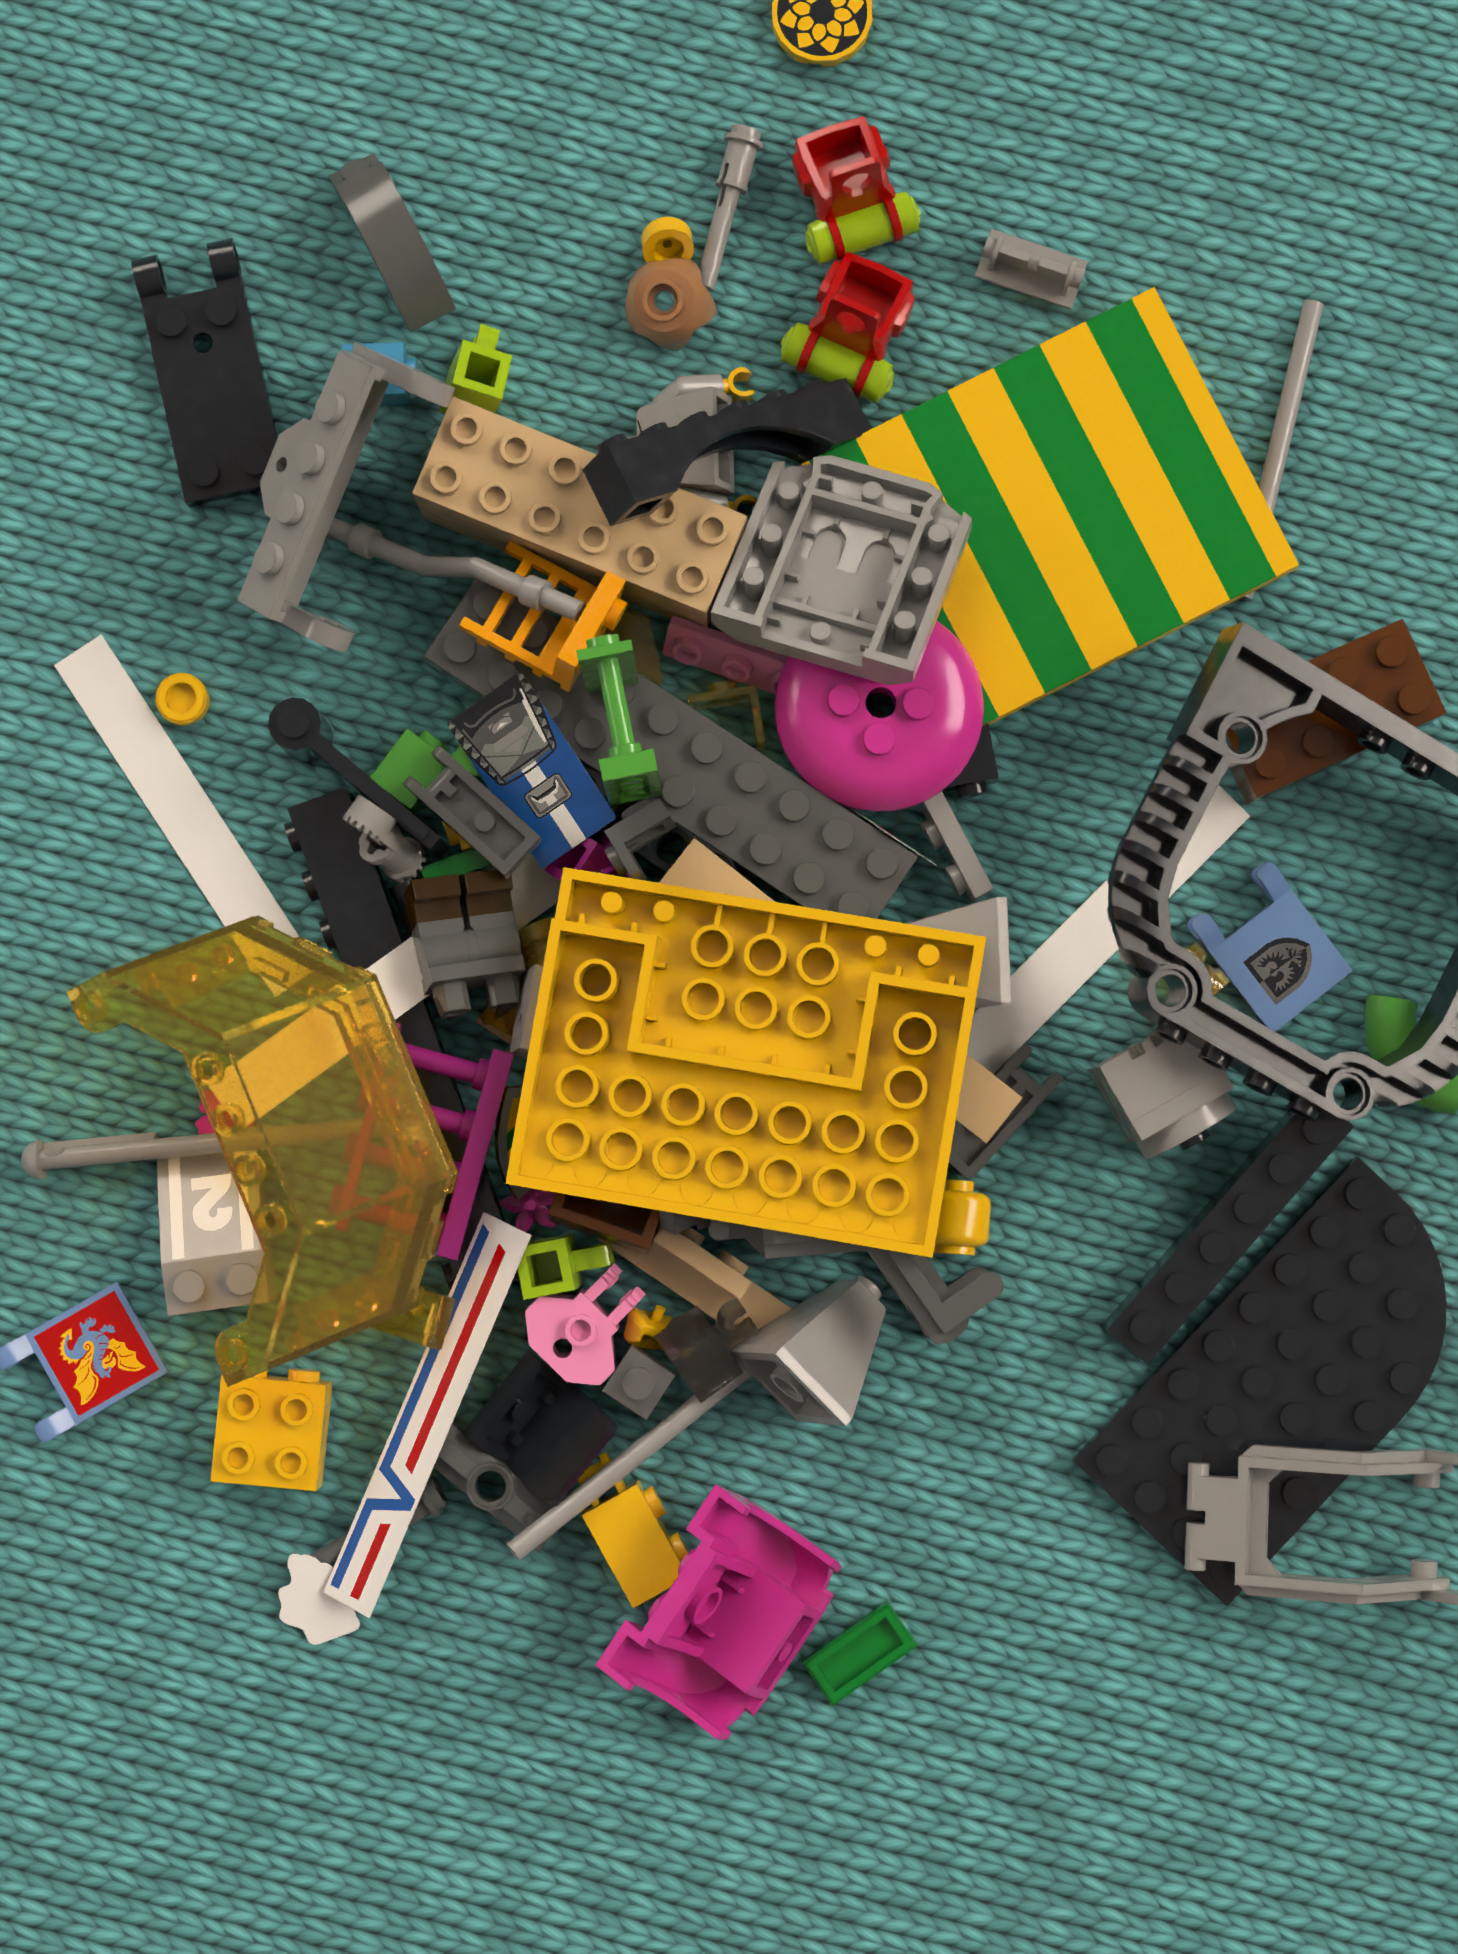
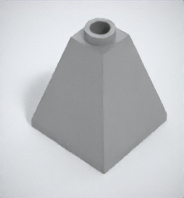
[905,897,1011,1009]
[729,1276,886,1426]

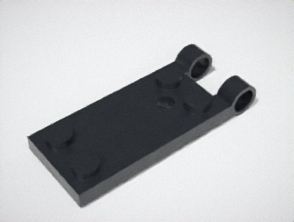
[131,238,278,507]

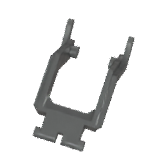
[709,1220,1003,1344]

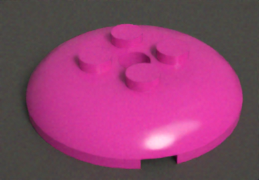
[775,621,984,811]

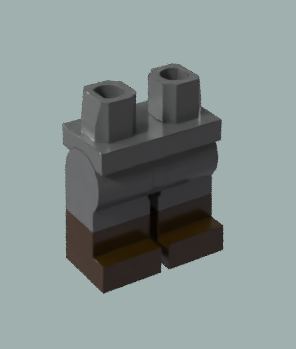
[403,869,525,1019]

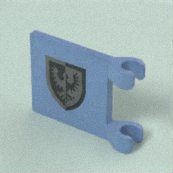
[1186,862,1353,1032]

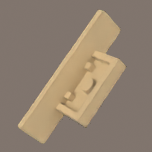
[595,1223,792,1339]

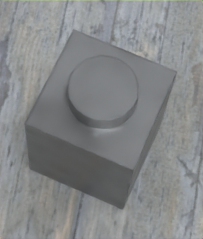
[602,1344,676,1420]

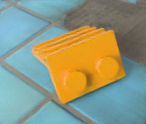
[459,541,628,692]

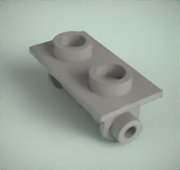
[975,228,1088,310]

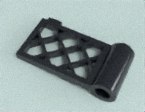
[268,697,449,859]

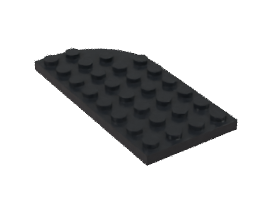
[1072,1157,1447,1606]

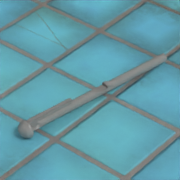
[21,1116,429,1180]

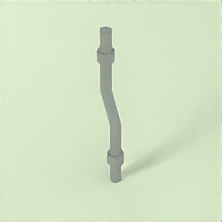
[327,517,586,622]

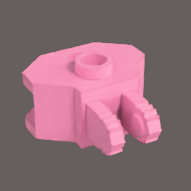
[525,1263,646,1386]

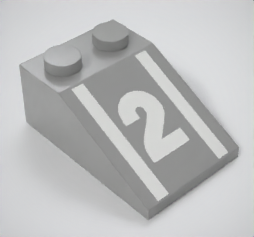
[156,1149,281,1316]

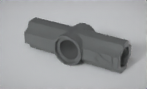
[433,1422,554,1553]

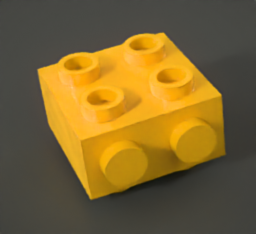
[210,1364,333,1491]

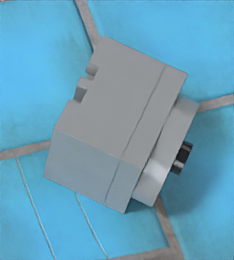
[1088,1032,1237,1160]

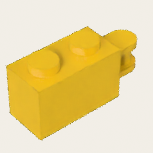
[578,1451,689,1608]

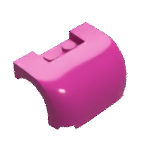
[596,1484,842,1740]

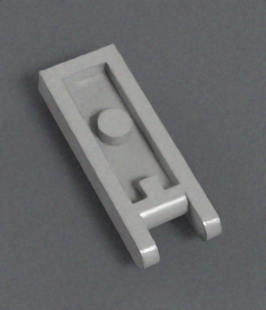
[919,791,994,902]

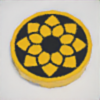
[772,0,873,67]

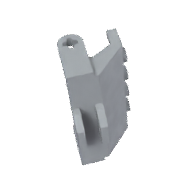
[237,342,456,652]

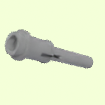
[699,124,764,291]

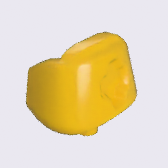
[624,1305,679,1351]

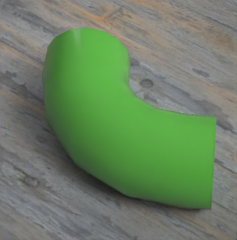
[1364,995,1458,1115]

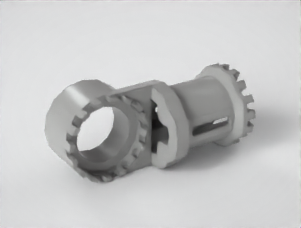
[342,794,426,883]

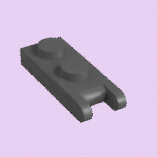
[402,745,542,879]
[949,1043,1063,1181]

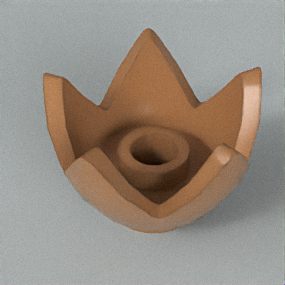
[625,258,717,351]

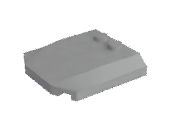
[711,455,972,685]

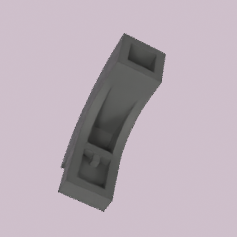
[329,153,456,332]

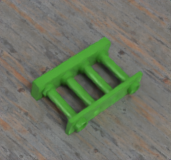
[576,634,662,806]

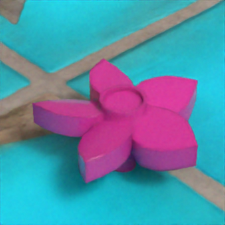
[499,1188,556,1232]

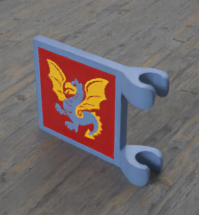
[0,1282,169,1442]

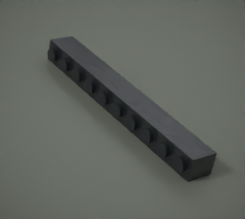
[284,787,520,1290]

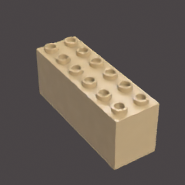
[412,397,747,628]

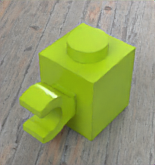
[438,324,512,414]
[517,1233,615,1300]

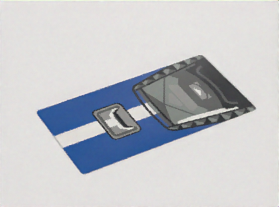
[448,672,616,868]

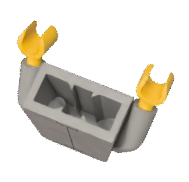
[627,367,757,523]

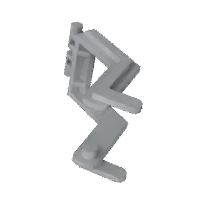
[1185,1444,1458,1605]

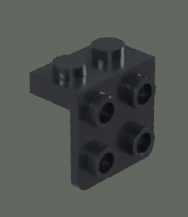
[462,1350,617,1507]

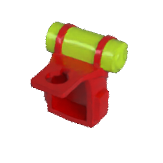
[792,116,921,265]
[780,252,915,404]

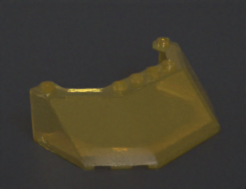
[66,915,458,1387]

